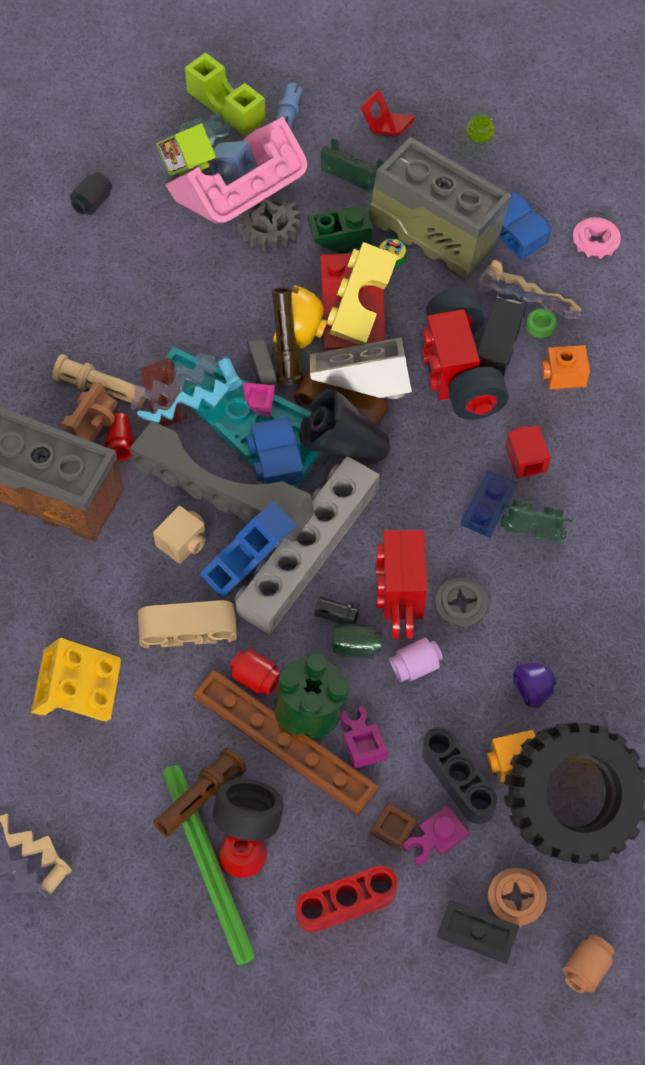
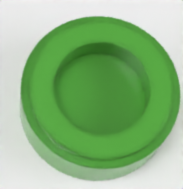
[526,308,557,338]

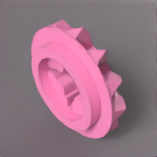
[573,217,621,259]

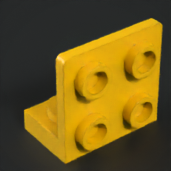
[31,638,121,721]

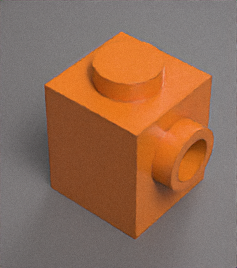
[541,345,590,389]

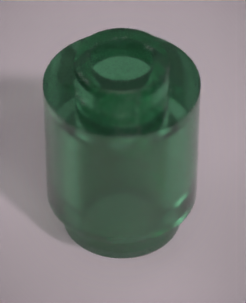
[333,623,382,659]

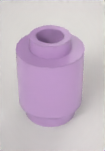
[389,637,443,682]

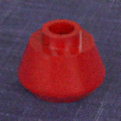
[218,835,267,878]

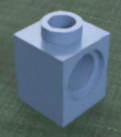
[208,141,258,183]

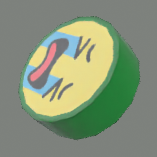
[378,238,407,267]

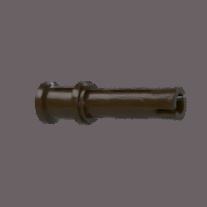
[271,287,303,385]

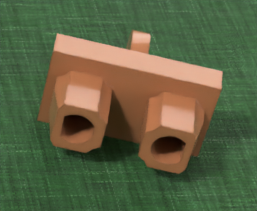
[61,382,118,442]

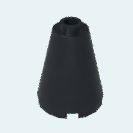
[299,389,390,464]

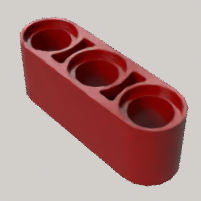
[295,866,398,933]

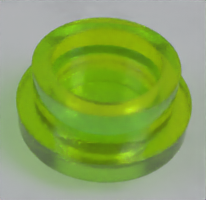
[466,115,495,143]

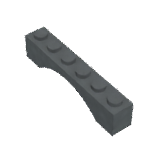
[129,421,315,542]

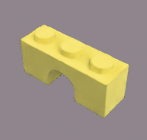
[326,242,398,345]

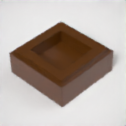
[370,802,419,852]

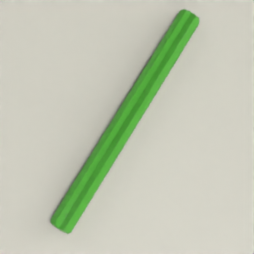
[163,765,255,965]

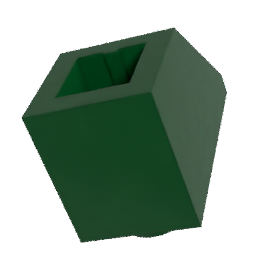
[307,204,373,254]

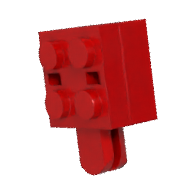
[375,530,427,639]

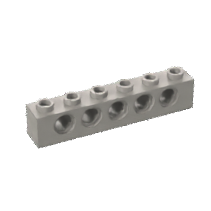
[235,456,380,635]

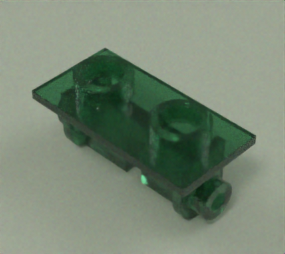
[500,499,573,542]

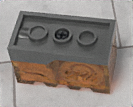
[0,407,124,543]

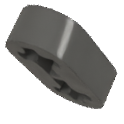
[247,337,277,389]

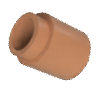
[563,935,615,993]

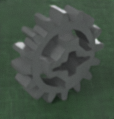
[237,192,301,252]

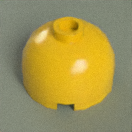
[273,285,327,348]

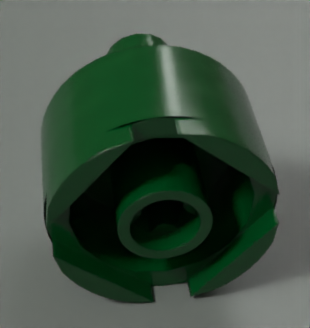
[274,654,349,738]

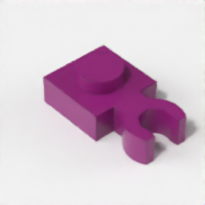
[341,706,388,769]
[403,806,469,866]

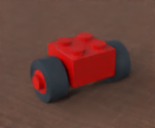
[420,288,509,419]

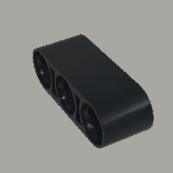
[478,294,528,377]
[422,727,497,824]

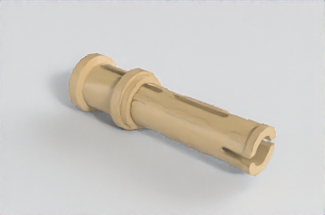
[52,354,148,407]

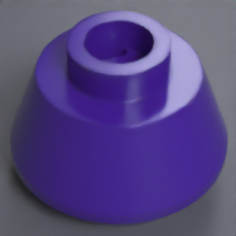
[513,663,557,708]

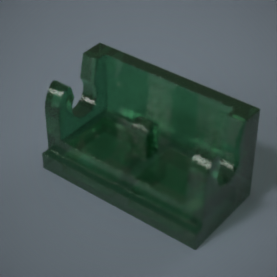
[321,138,384,193]

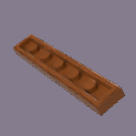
[192,669,379,816]

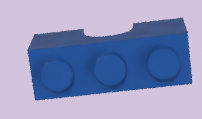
[200,501,297,598]

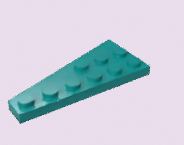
[157,347,321,488]

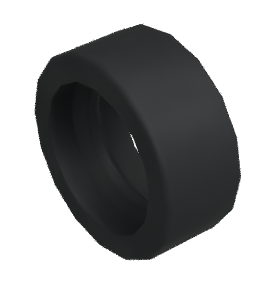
[212,779,284,841]

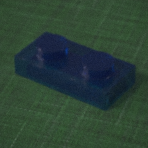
[461,470,517,538]

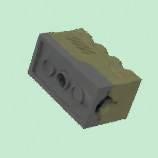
[369,137,512,279]

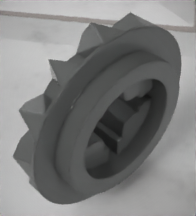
[435,578,489,629]

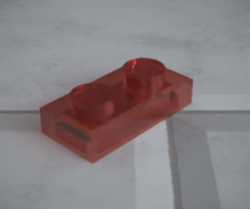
[140,358,188,427]

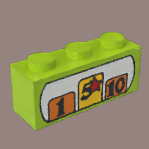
[156,123,216,177]

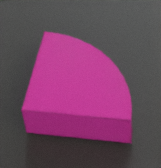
[243,382,275,418]

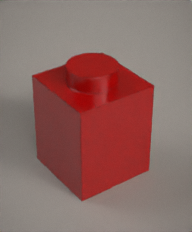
[505,425,551,479]

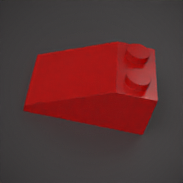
[320,254,385,350]

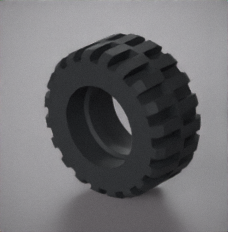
[504,723,645,864]

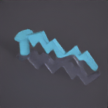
[131,352,242,424]

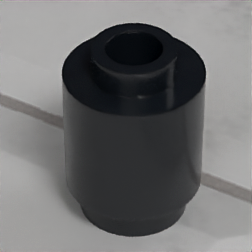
[70,172,112,215]

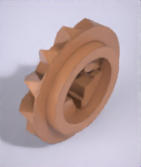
[488,868,547,927]

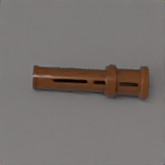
[153,748,246,837]

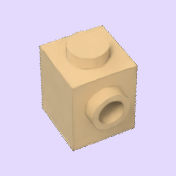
[153,505,206,564]

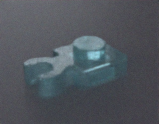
[176,113,230,145]

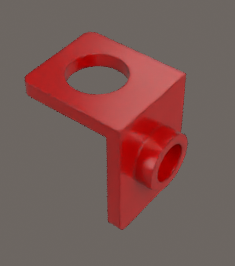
[361,91,416,136]

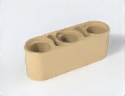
[138,600,237,648]

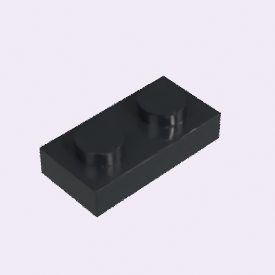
[437,900,519,964]

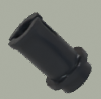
[314,596,359,629]

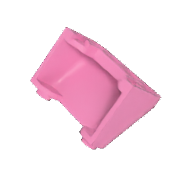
[166,117,307,224]

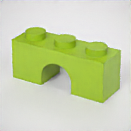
[185,52,266,137]

